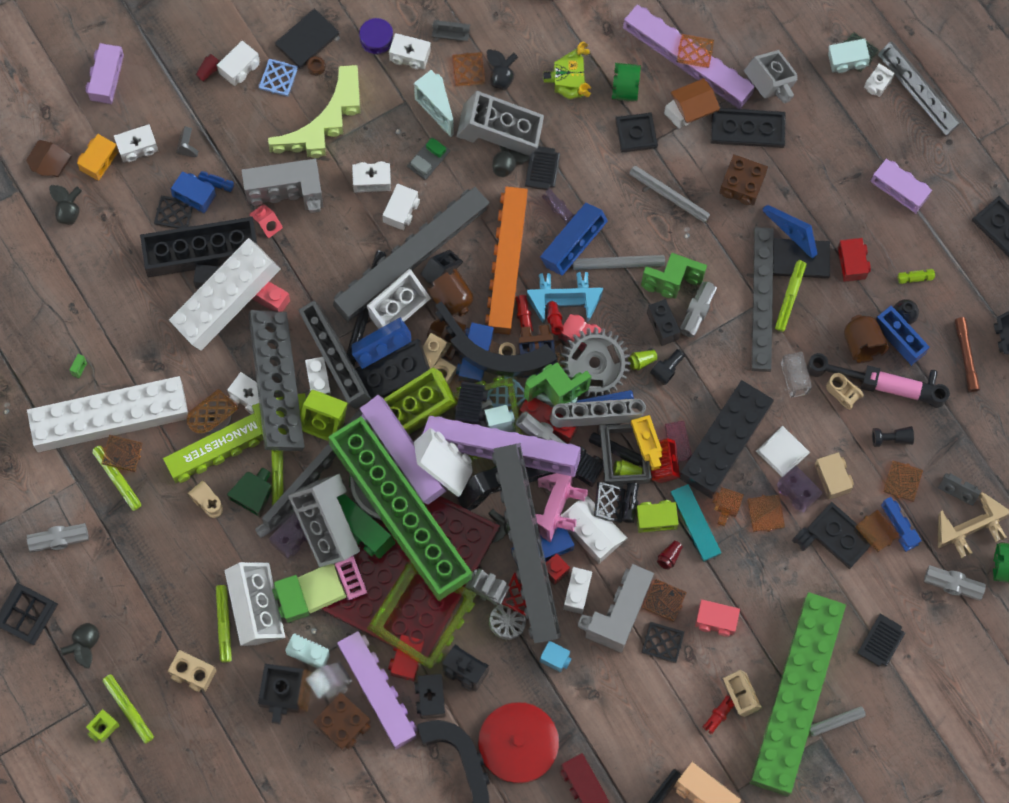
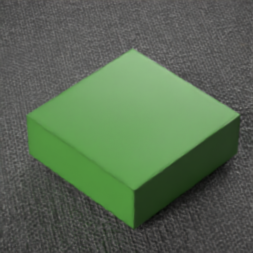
[69,354,87,379]

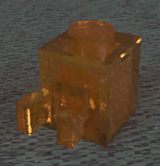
[712,487,744,527]

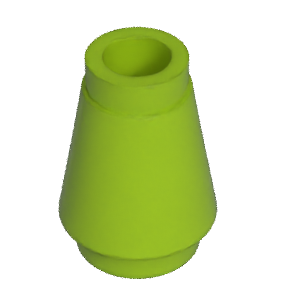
[628,350,658,371]
[613,459,642,476]

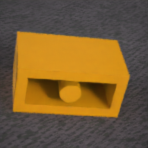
[77,134,119,181]

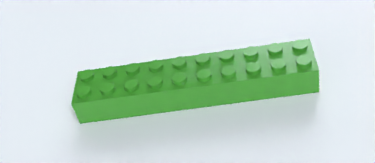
[328,416,472,601]
[749,592,846,797]

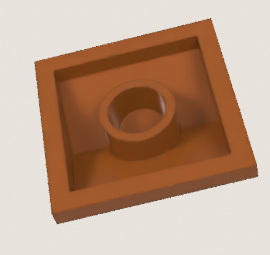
[671,78,720,124]

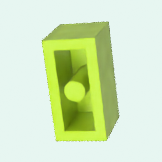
[636,500,679,533]

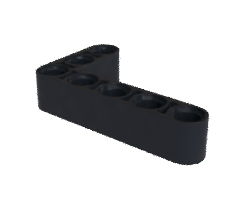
[457,467,555,511]

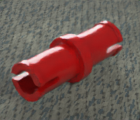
[515,295,534,333]
[546,301,564,335]
[702,695,734,734]

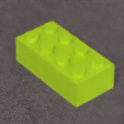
[384,368,458,435]

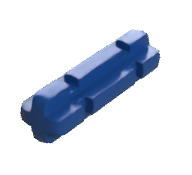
[198,171,234,192]

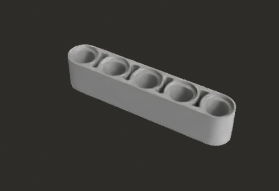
[550,399,646,427]

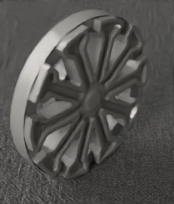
[489,603,526,640]

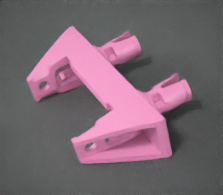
[536,473,588,543]

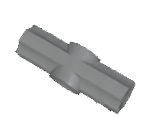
[680,281,717,338]
[515,411,566,444]
[27,523,89,553]
[924,565,986,601]

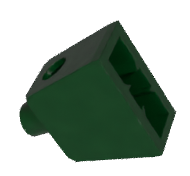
[227,467,272,517]

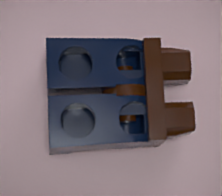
[518,325,556,378]

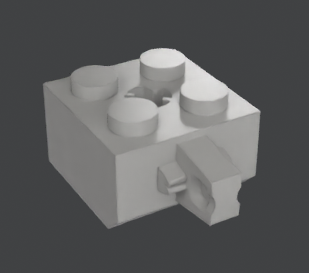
[744,50,797,103]

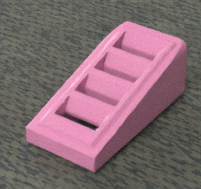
[334,556,367,600]

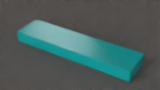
[670,484,722,562]

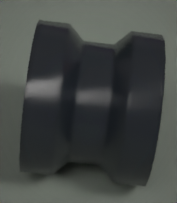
[792,527,817,551]

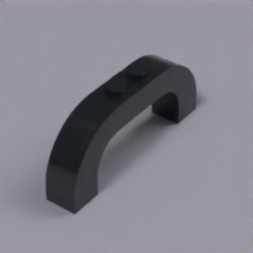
[417,720,490,803]

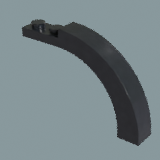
[435,301,558,377]

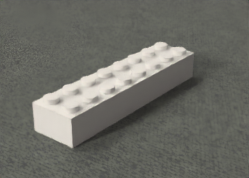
[27,376,190,452]

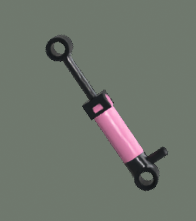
[807,353,950,408]

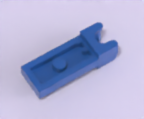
[881,497,922,552]

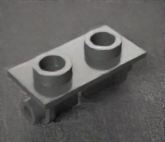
[432,20,470,41]
[938,473,981,506]

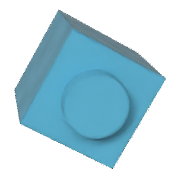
[540,641,572,673]

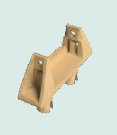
[938,492,1009,559]

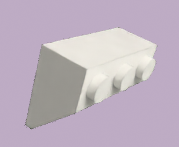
[367,269,431,329]
[414,428,473,497]
[561,496,627,564]

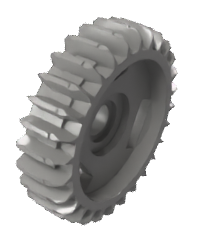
[560,327,631,397]

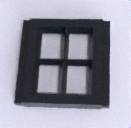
[0,583,58,646]

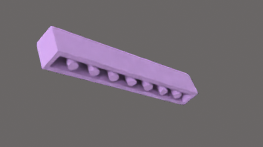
[623,4,755,109]
[423,416,580,477]

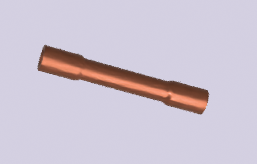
[954,317,980,392]

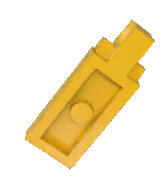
[631,415,662,471]

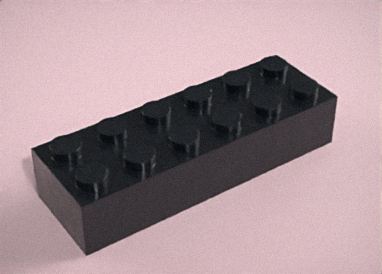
[140,217,258,278]
[679,380,774,499]

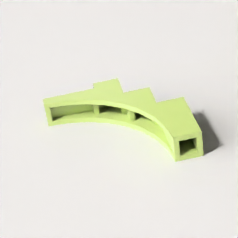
[268,65,360,158]

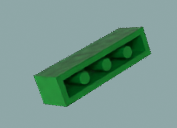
[337,494,396,559]

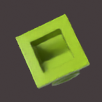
[86,709,120,743]

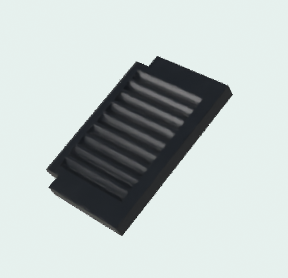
[525,146,560,190]
[857,613,905,667]

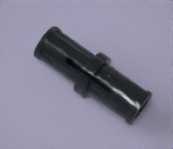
[622,482,639,523]

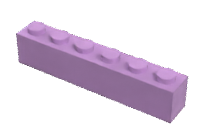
[359,395,447,504]
[337,631,418,750]

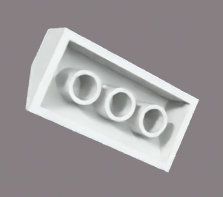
[224,562,285,646]

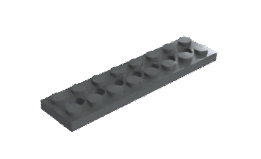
[248,310,304,451]

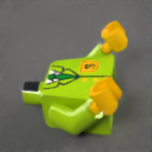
[543,42,592,100]

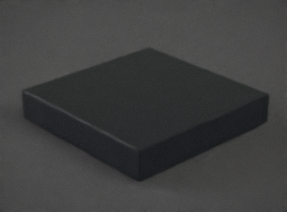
[615,112,658,153]

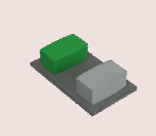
[407,137,451,180]

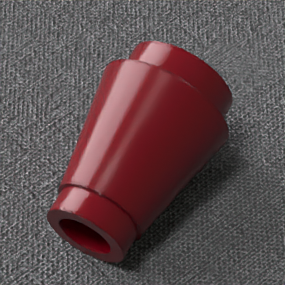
[195,54,220,82]
[657,541,683,570]

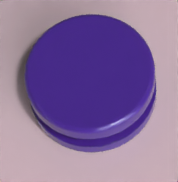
[359,18,393,54]

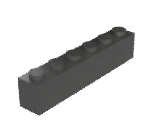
[298,300,372,409]

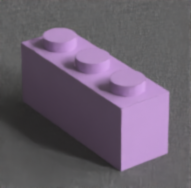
[86,43,124,104]
[871,158,932,213]

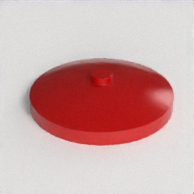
[478,702,559,784]

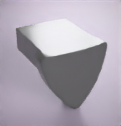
[176,126,199,157]

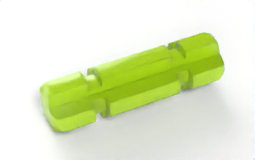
[898,269,935,284]

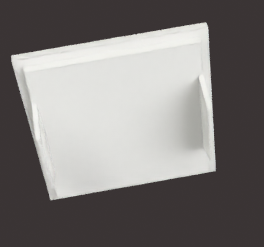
[756,426,810,478]

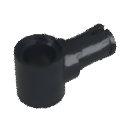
[650,349,685,385]

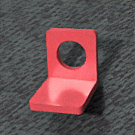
[249,204,283,238]

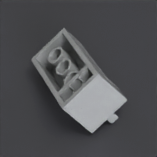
[456,91,544,156]
[242,159,324,213]
[288,474,360,567]
[578,564,654,653]

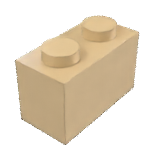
[814,452,854,500]

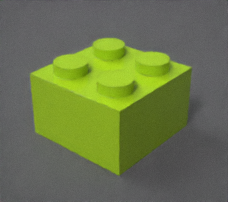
[301,389,348,441]

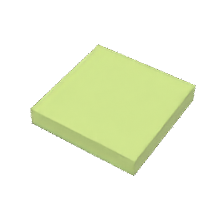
[298,564,346,613]

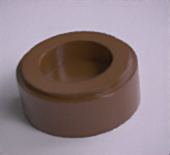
[307,56,325,76]

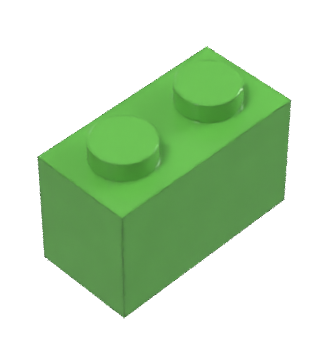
[272,575,310,623]

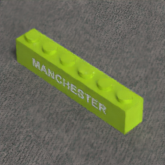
[162,413,264,483]

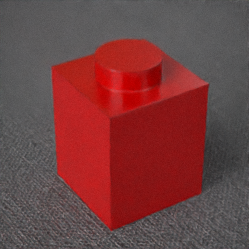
[546,553,570,585]

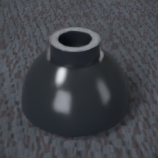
[893,299,919,325]

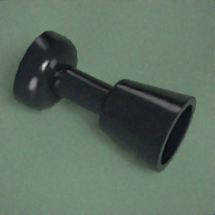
[872,426,914,447]

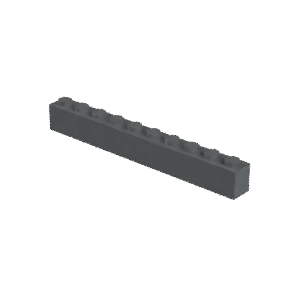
[333,187,490,322]
[492,443,561,643]

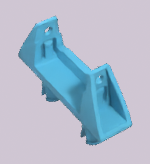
[527,272,603,323]

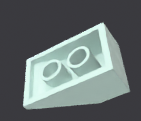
[414,70,454,137]

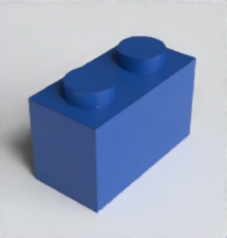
[171,171,216,213]

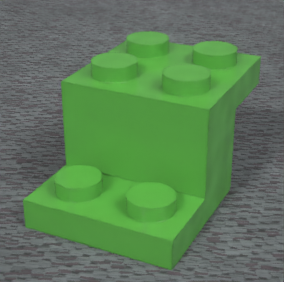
[641,253,707,299]
[524,362,592,406]

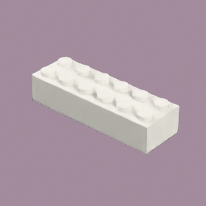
[169,238,280,350]

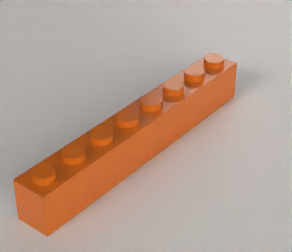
[485,186,528,335]

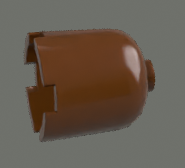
[426,269,473,317]
[844,315,889,363]

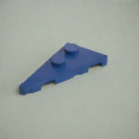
[762,205,818,258]

